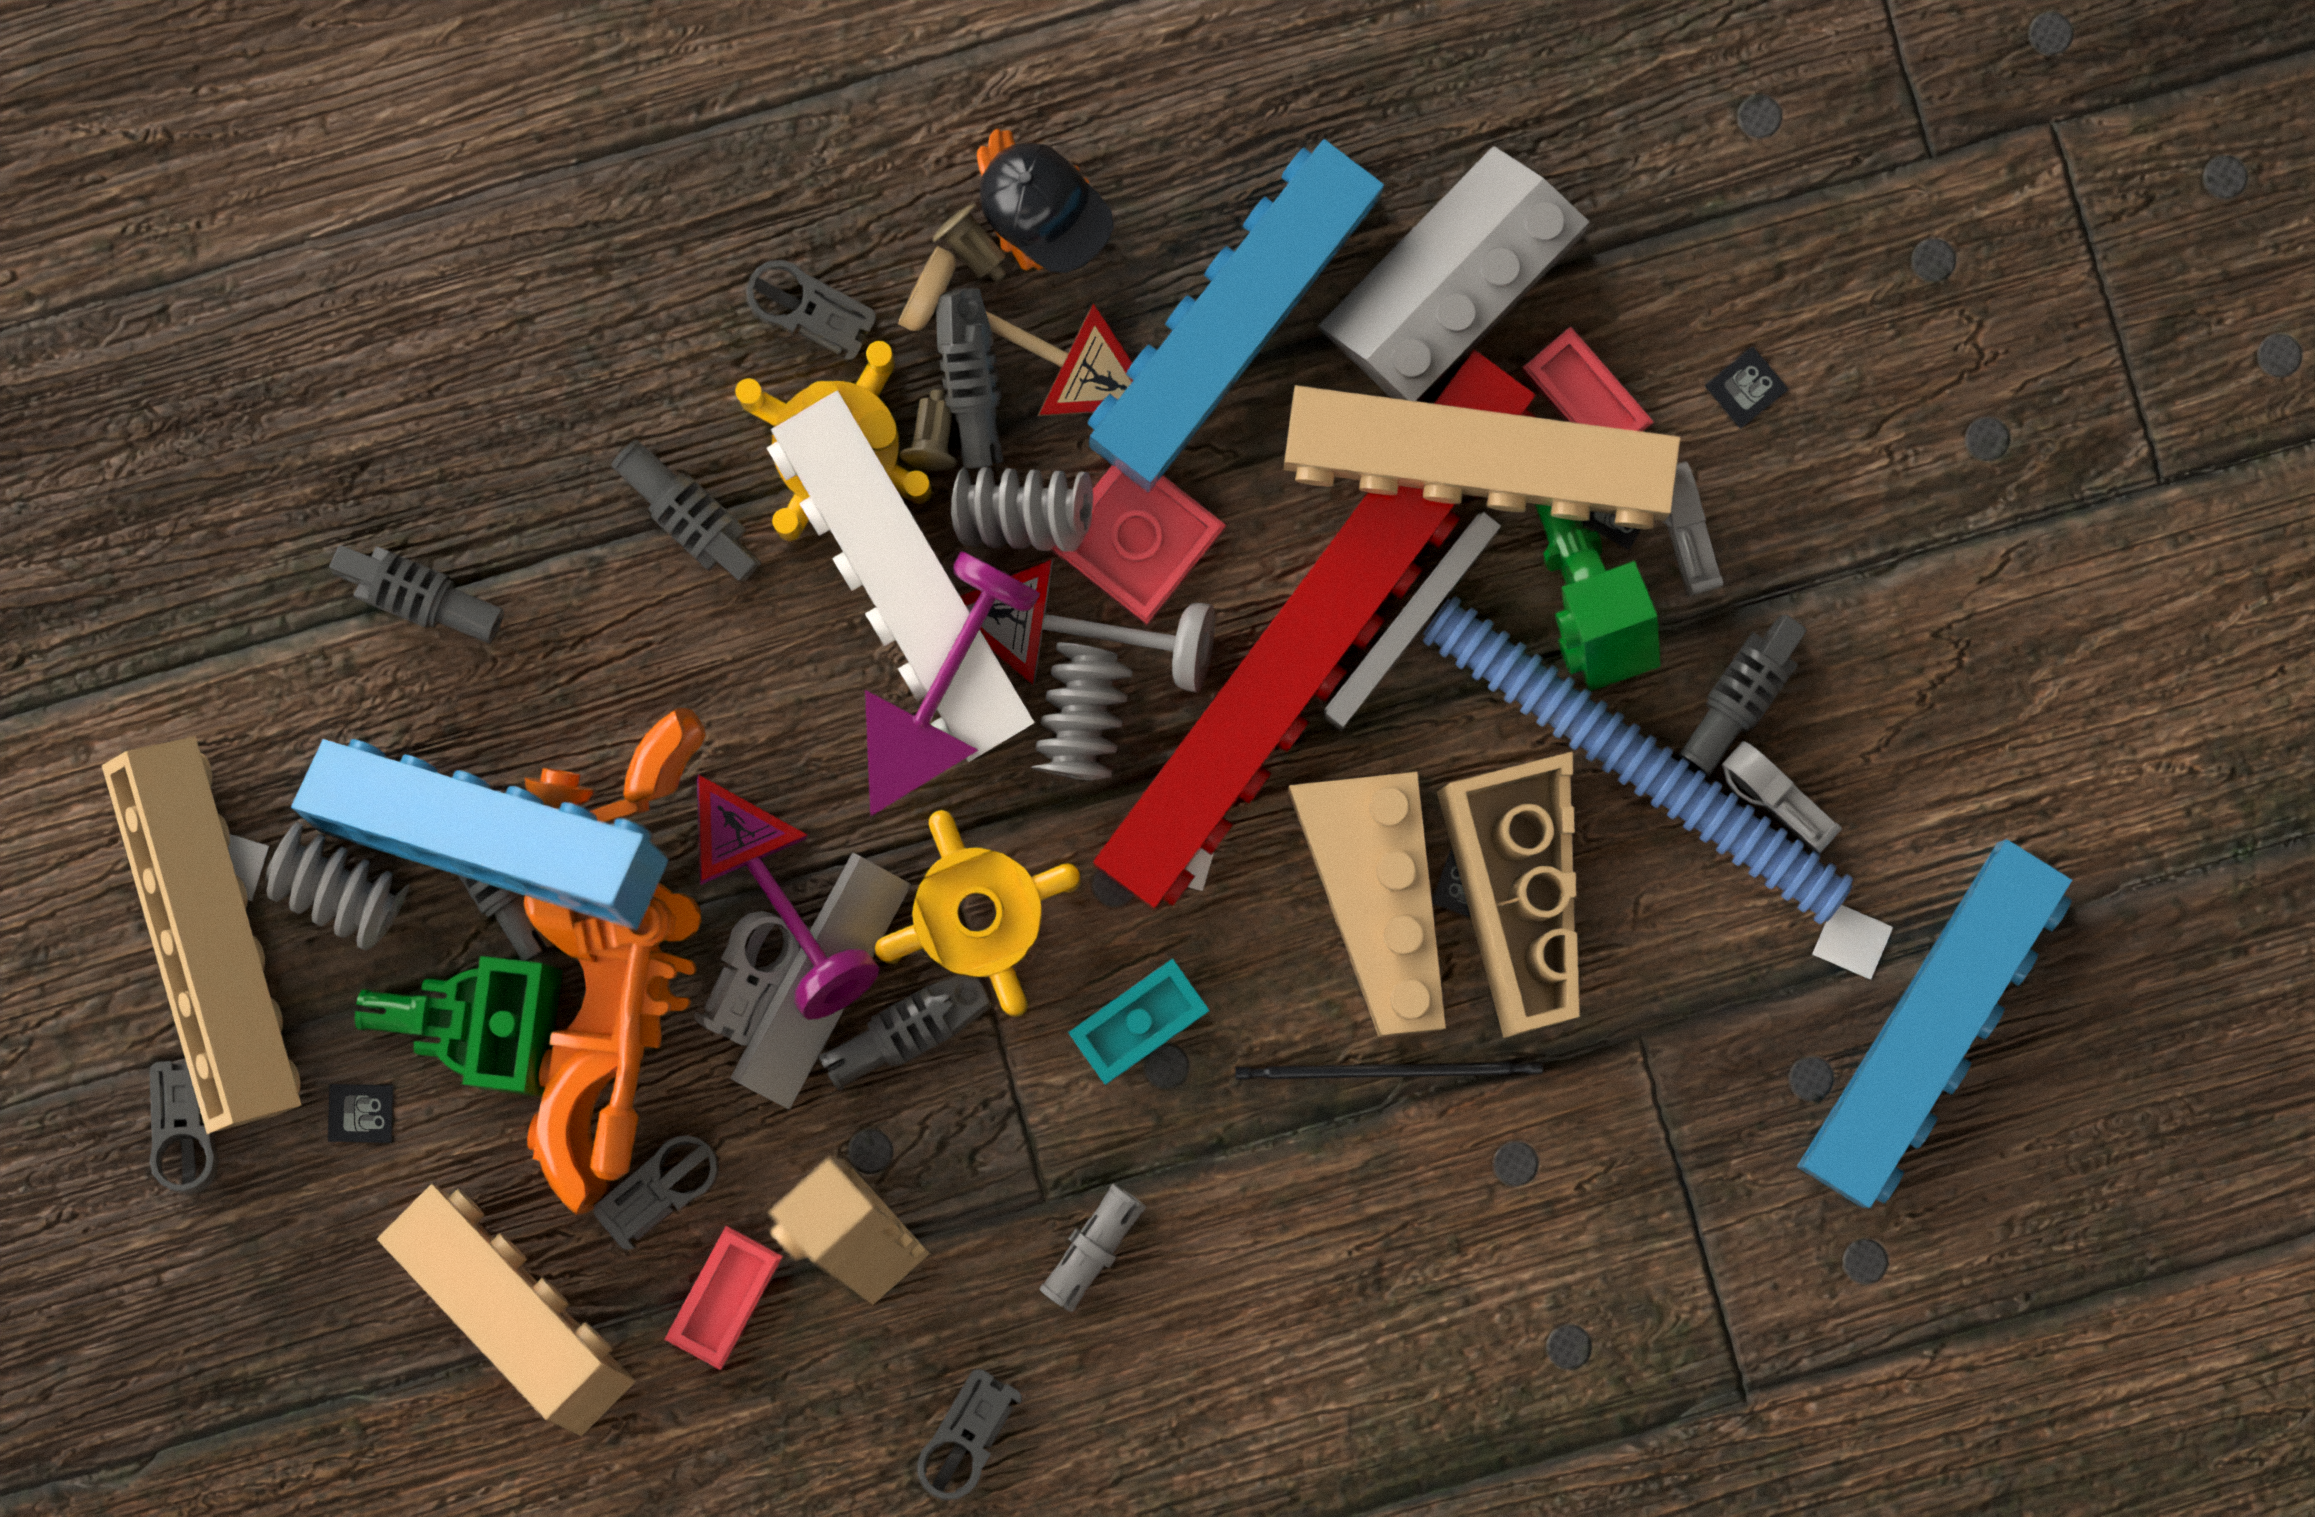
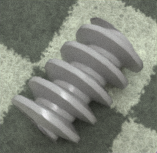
[951,466,1093,551]
[1032,642,1133,781]
[265,822,409,951]

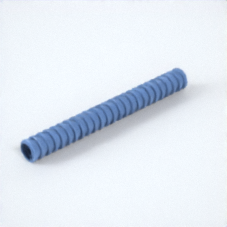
[1423,596,1853,924]

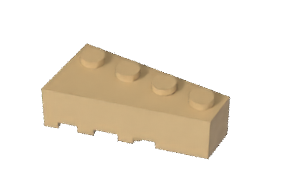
[1437,751,1579,1038]
[1288,772,1446,1037]
[769,1158,930,1305]
[377,1184,636,1436]

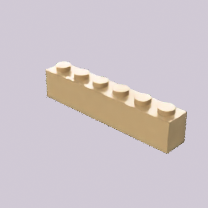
[1283,385,1680,529]
[102,736,301,1134]

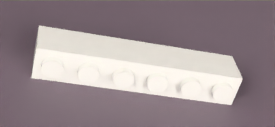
[767,390,1035,762]

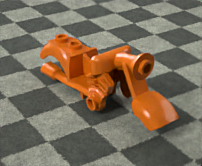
[524,708,706,1215]

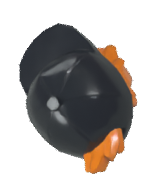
[977,129,1114,273]

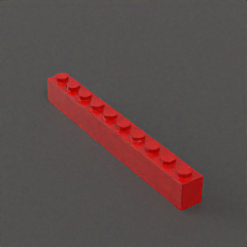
[1093,350,1536,911]

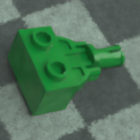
[1535,504,1661,692]
[355,956,563,1097]

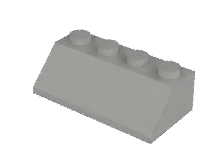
[1318,146,1589,402]

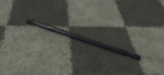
[1235,1062,1543,1080]

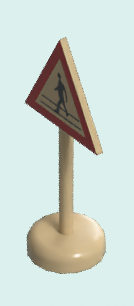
[898,246,1133,416]

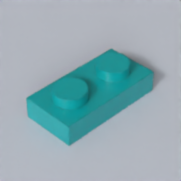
[1068,958,1210,1085]

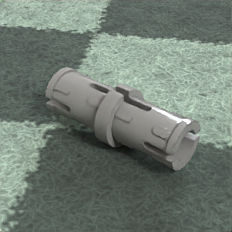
[1039,1183,1146,1313]

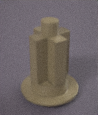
[933,204,1007,282]
[900,389,957,471]

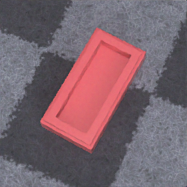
[1521,326,1654,432]
[664,1226,784,1370]

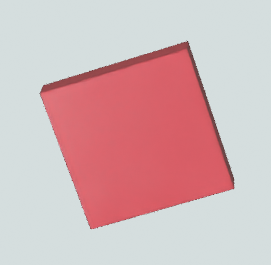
[1051,465,1226,626]

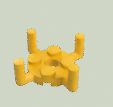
[735,341,932,541]
[875,810,1081,1017]

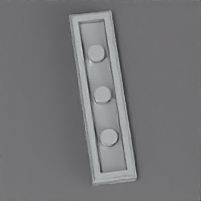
[1323,512,1501,732]
[730,852,912,1110]

